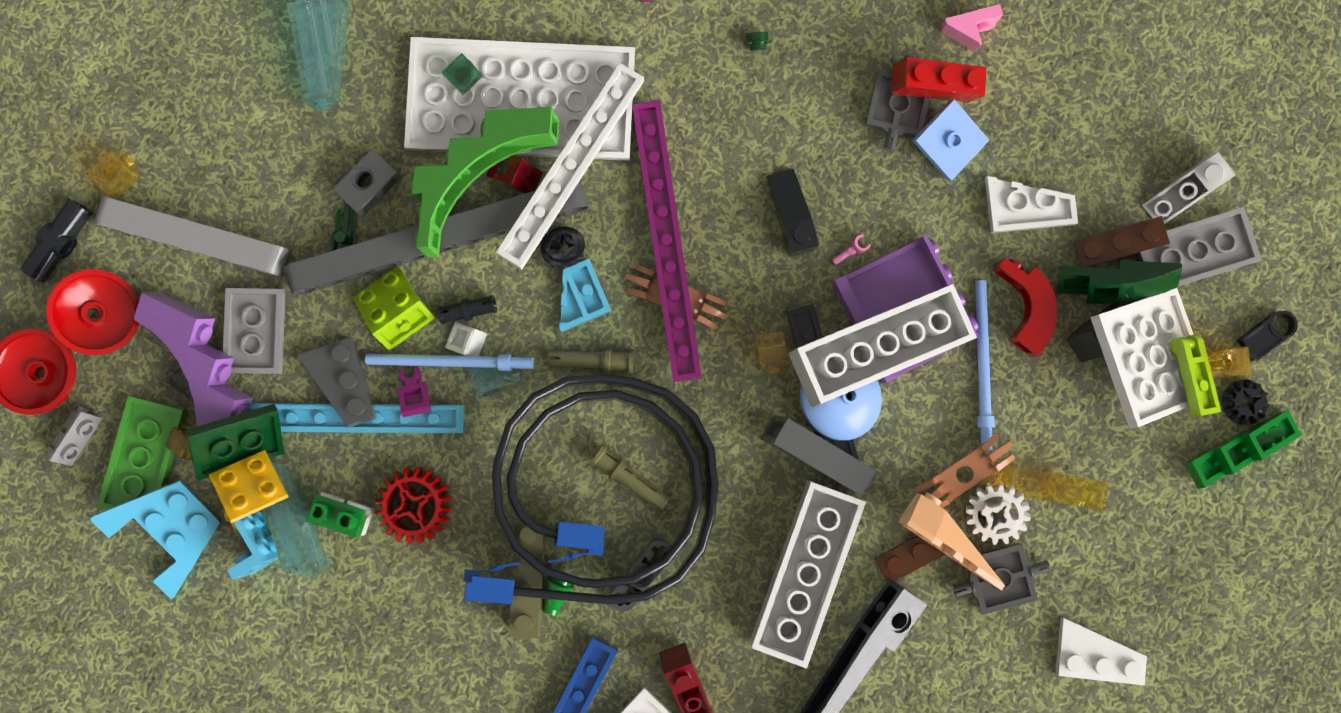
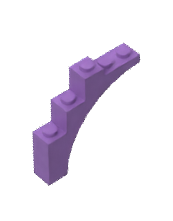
[134,292,253,471]

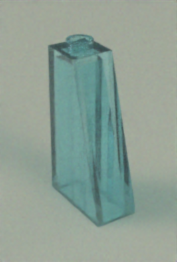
[286,0,350,111]
[264,463,332,579]

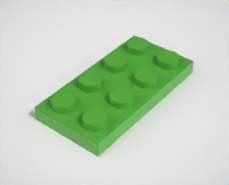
[97,396,187,510]

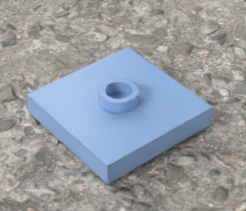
[912,99,989,181]

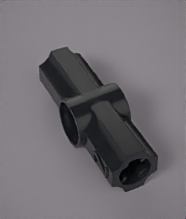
[20,198,93,283]

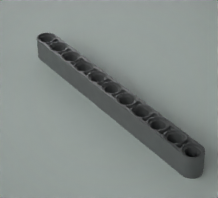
[283,180,589,295]

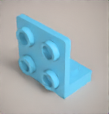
[227,511,282,580]

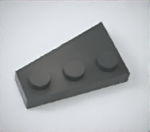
[297,337,377,427]

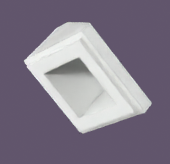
[445,322,487,356]

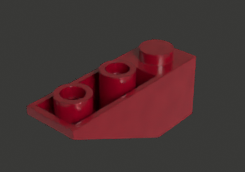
[659,642,714,713]

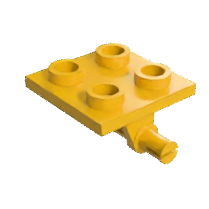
[208,450,288,534]

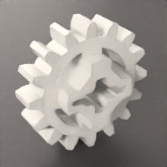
[966,481,1031,545]

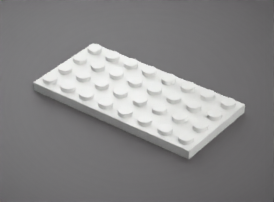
[404,37,635,161]

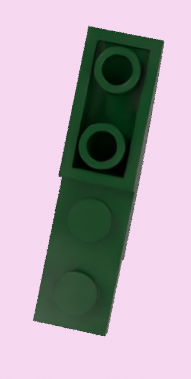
[1057,260,1182,304]

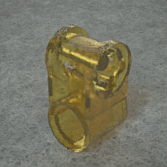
[1207,347,1252,378]

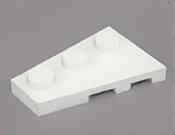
[1055,616,1147,685]

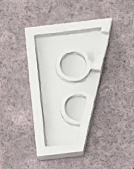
[985,176,1078,233]

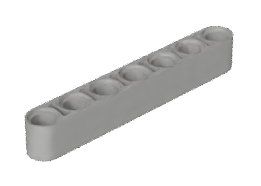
[94,196,289,277]

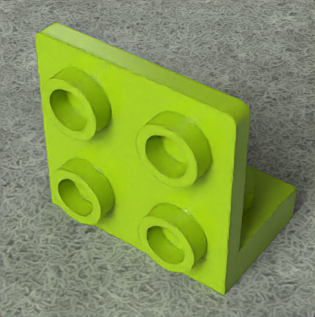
[353,266,435,351]

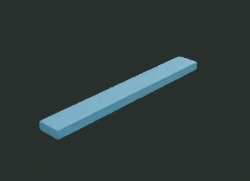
[250,403,464,433]

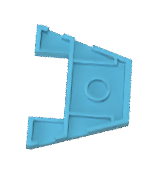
[90,479,221,599]

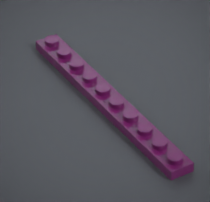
[632,100,702,383]

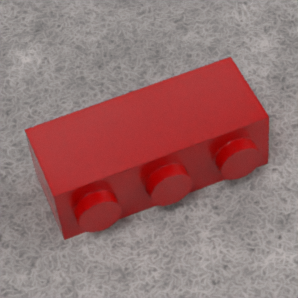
[891,57,986,103]

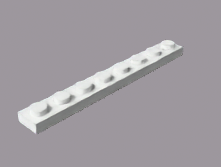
[496,63,644,270]

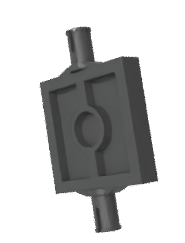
[865,56,930,152]
[952,543,1051,615]

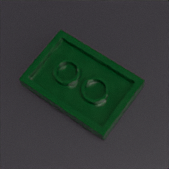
[185,404,285,481]

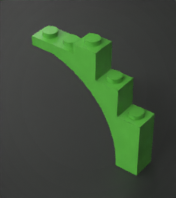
[410,107,560,258]

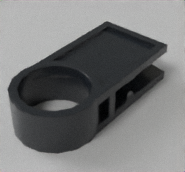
[1236,311,1298,362]

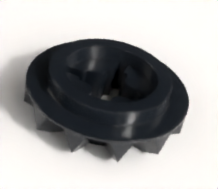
[541,227,586,269]
[1222,380,1270,425]

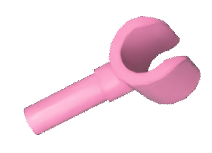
[832,234,871,265]

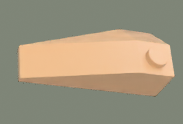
[898,492,1005,590]

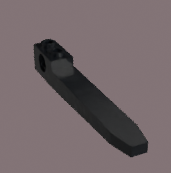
[800,578,927,713]

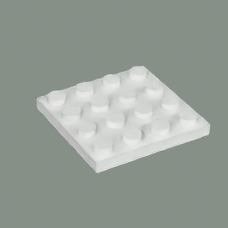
[1090,288,1194,429]

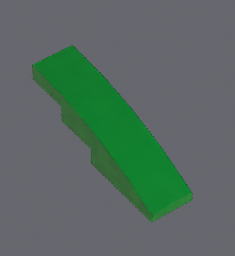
[1184,410,1302,489]

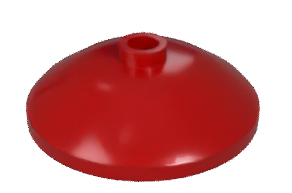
[46,269,140,355]
[0,329,76,415]

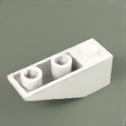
[1142,150,1236,224]

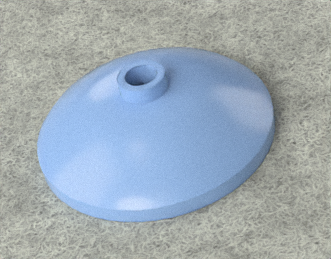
[800,380,882,441]

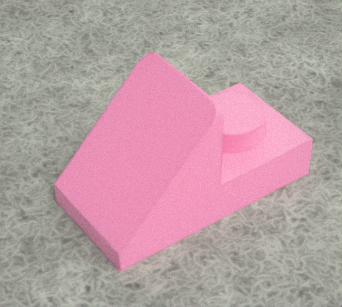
[940,4,1003,52]

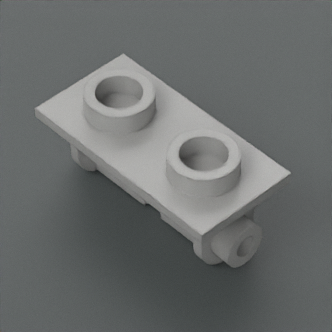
[47,405,103,466]

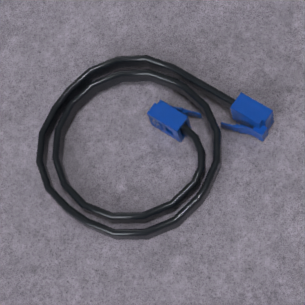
[463,374,718,605]

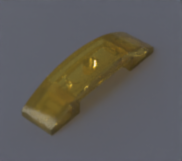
[986,462,1109,511]

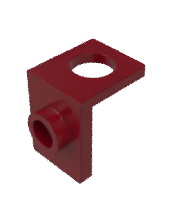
[486,155,543,194]

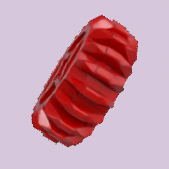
[375,466,453,544]

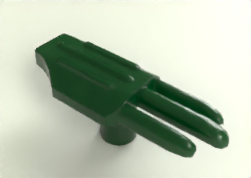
[331,204,357,251]

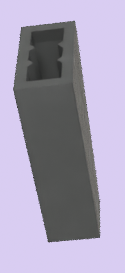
[761,415,876,496]

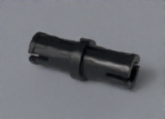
[437,295,497,324]

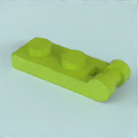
[1170,335,1221,417]

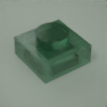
[441,53,483,95]

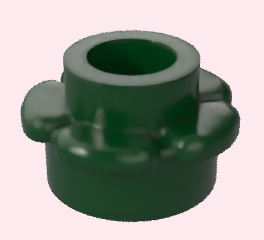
[744,32,772,51]

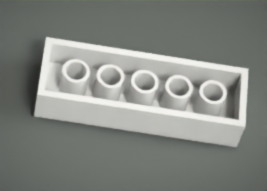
[788,284,977,407]
[749,480,866,669]

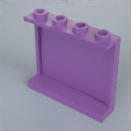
[831,234,979,384]

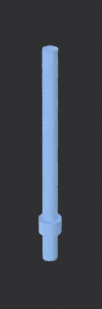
[975,280,995,450]
[365,353,534,371]

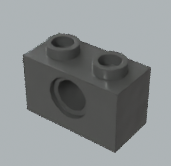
[333,149,402,217]

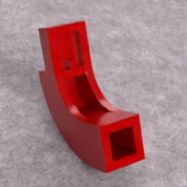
[992,258,1058,357]

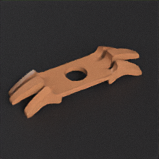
[624,265,727,330]
[914,433,1015,508]

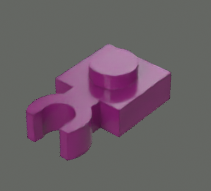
[397,366,432,417]

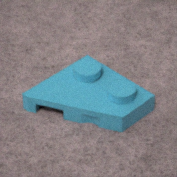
[559,259,612,332]

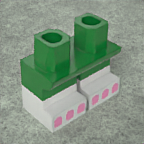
[306,491,374,538]

